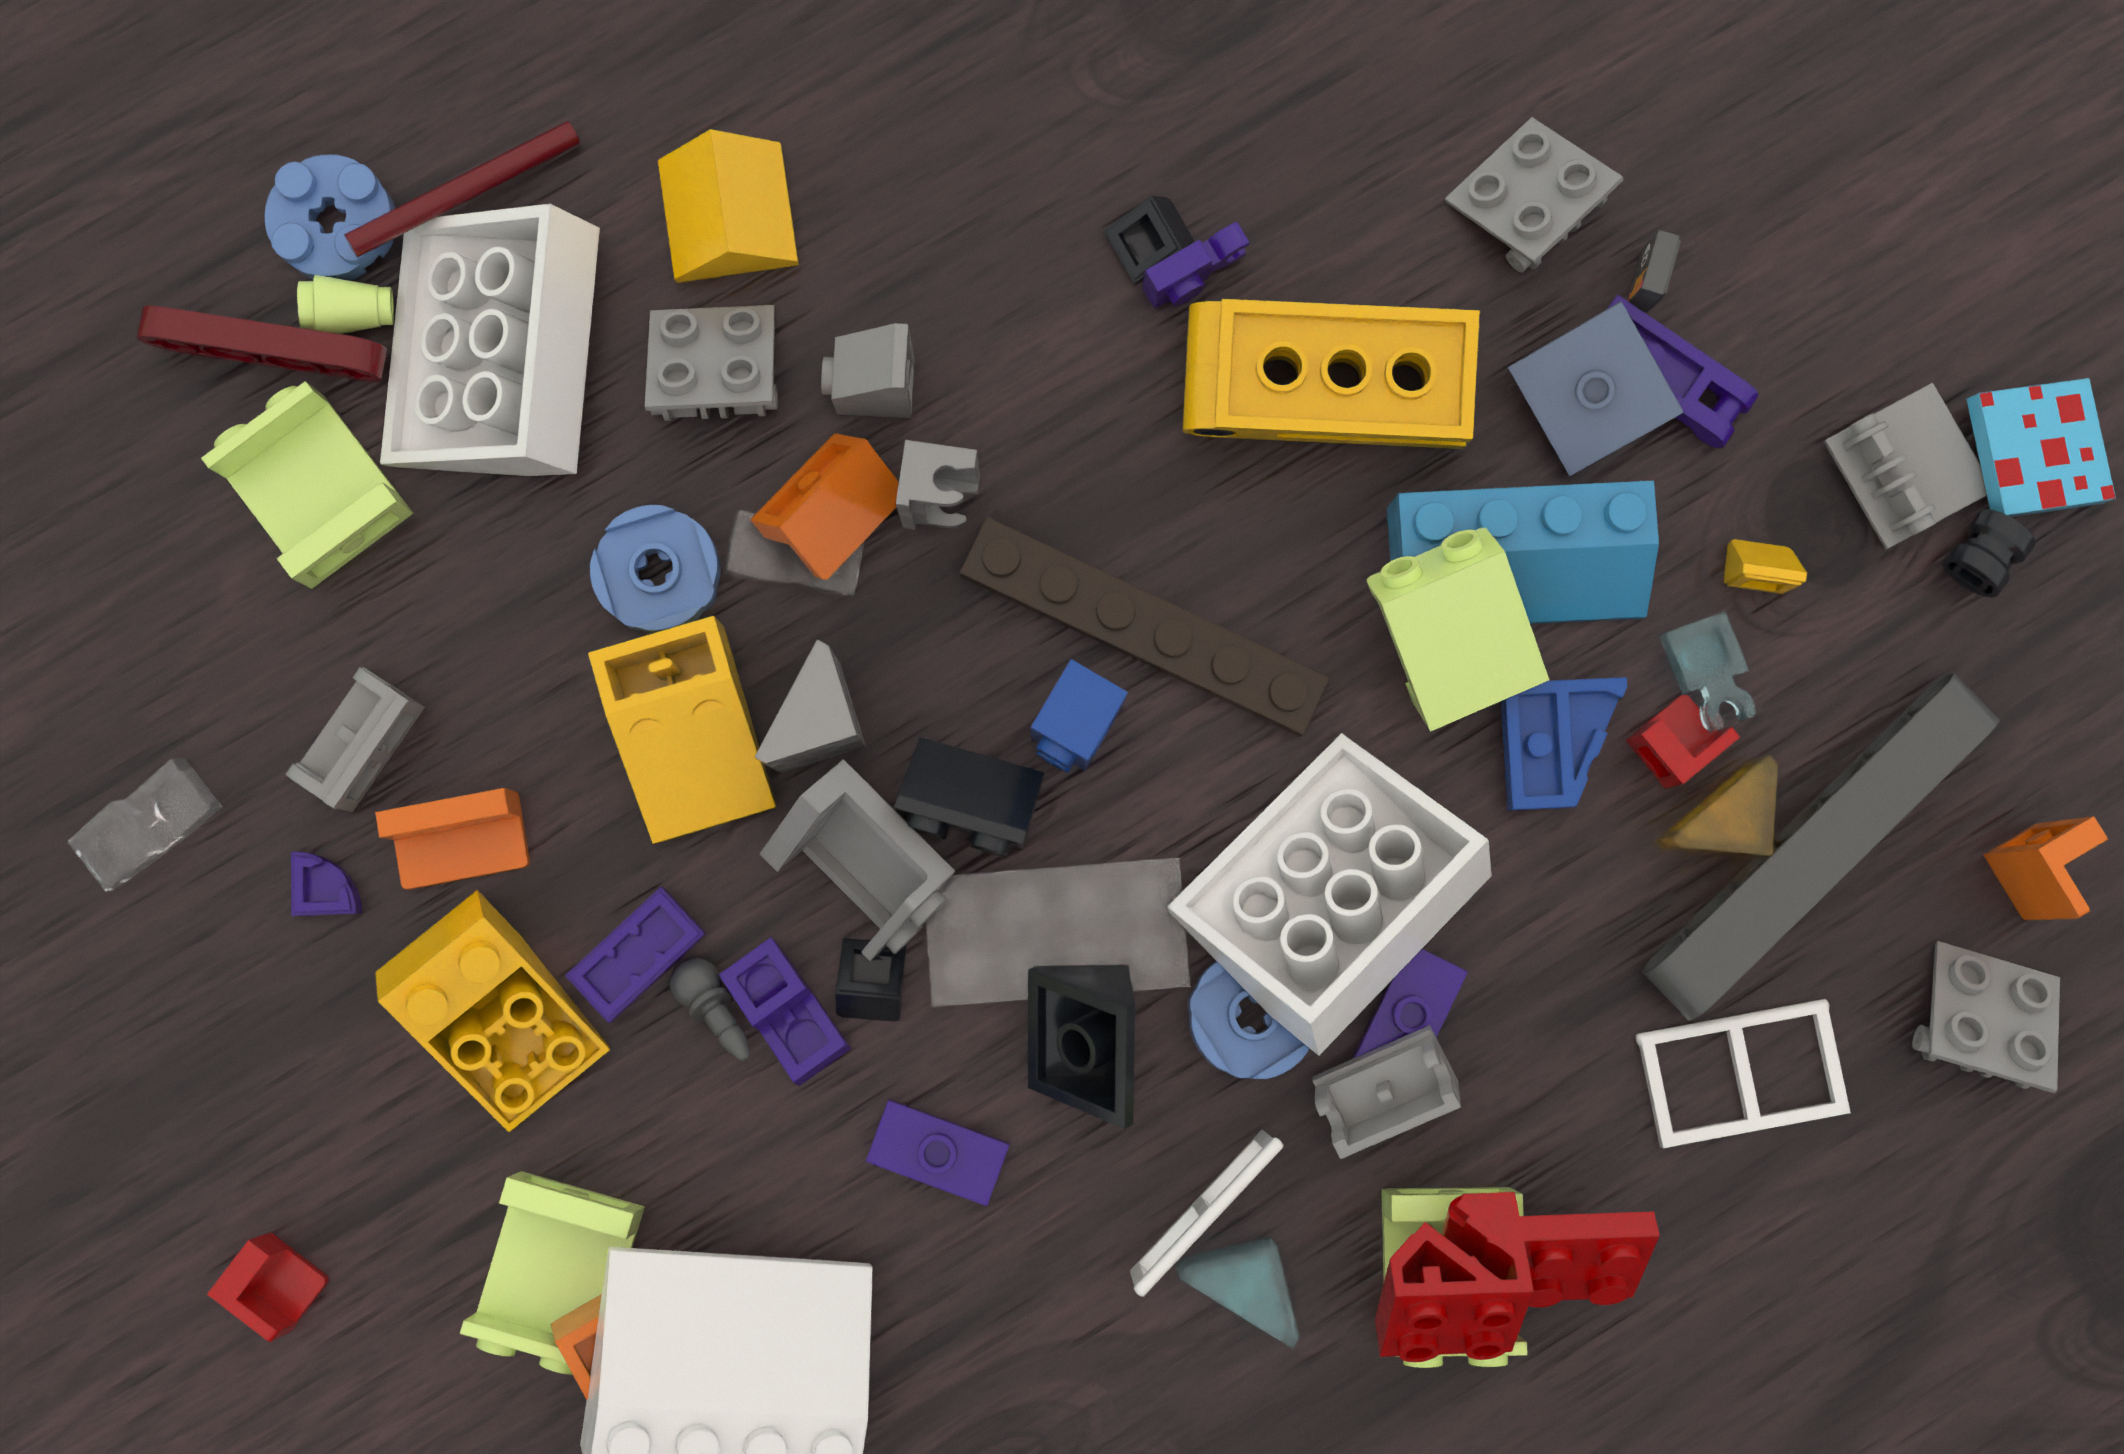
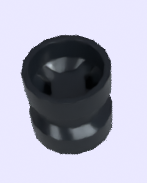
[1942,509,2036,598]

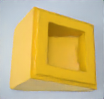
[1723,539,1807,594]

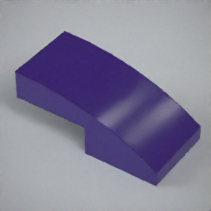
[719,937,852,1086]

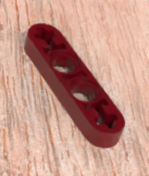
[137,305,388,382]

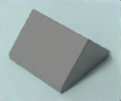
[755,640,866,773]

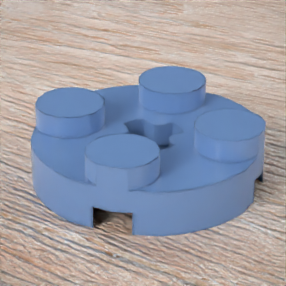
[265,155,395,281]
[590,505,721,634]
[1187,961,1309,1079]

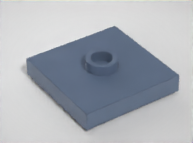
[1508,301,1684,476]

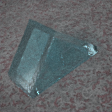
[1175,1236,1299,1349]

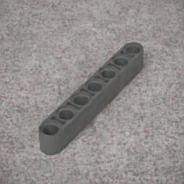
[1642,672,2000,1021]

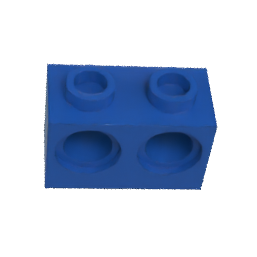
[1031,659,1128,773]

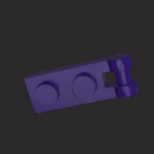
[1607,295,1759,449]

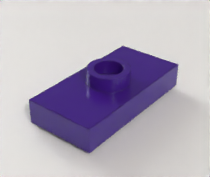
[565,887,707,1023]
[1352,949,1468,1058]
[865,1099,1010,1206]

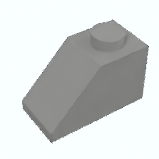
[821,323,915,419]

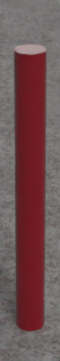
[344,121,580,257]

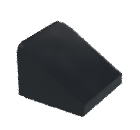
[1104,196,1195,284]
[835,938,907,1022]

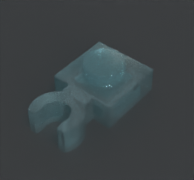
[1660,612,1755,732]

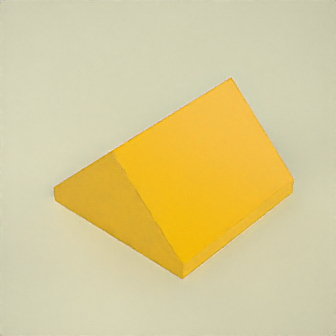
[658,129,799,283]

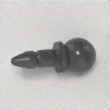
[670,957,750,1062]

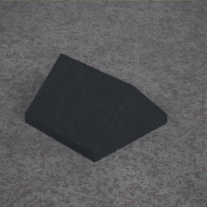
[1028,965,1135,1129]

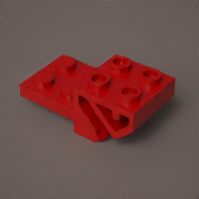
[1375,1192,1660,1362]

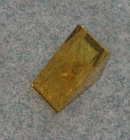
[1655,755,1778,858]

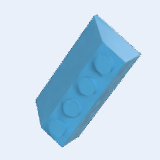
[1387,480,1659,624]

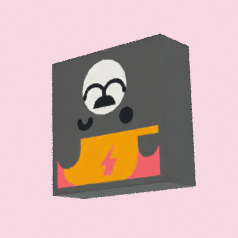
[1627,230,1681,312]

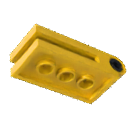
[1182,299,1480,449]

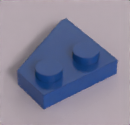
[1501,677,1627,811]

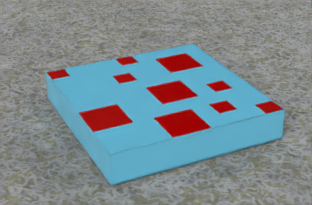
[1966,378,2116,517]

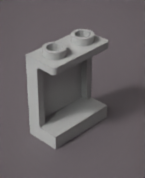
[760,759,955,961]

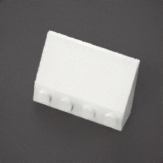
[380,204,600,476]
[1167,733,1492,1056]
[580,1247,873,1454]

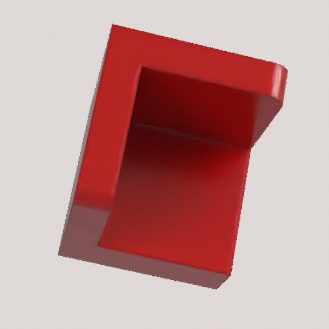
[1625,694,1740,789]
[207,1232,329,1342]

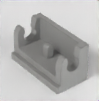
[896,440,980,530]
[285,667,425,812]
[1312,1025,1461,1159]

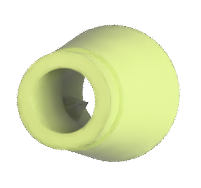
[297,275,394,334]

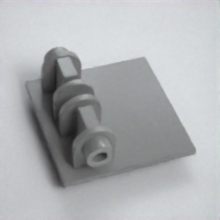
[1445,117,1624,273]
[645,305,778,421]
[1823,383,1987,550]
[1912,941,2060,1093]

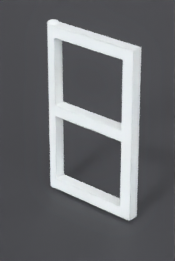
[1636,999,1851,1148]
[1130,1130,1283,1297]

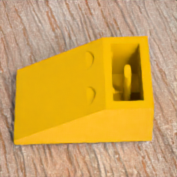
[588,616,777,844]
[375,890,610,1132]

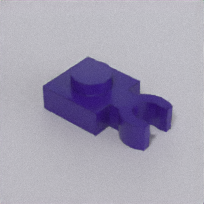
[1142,222,1250,309]

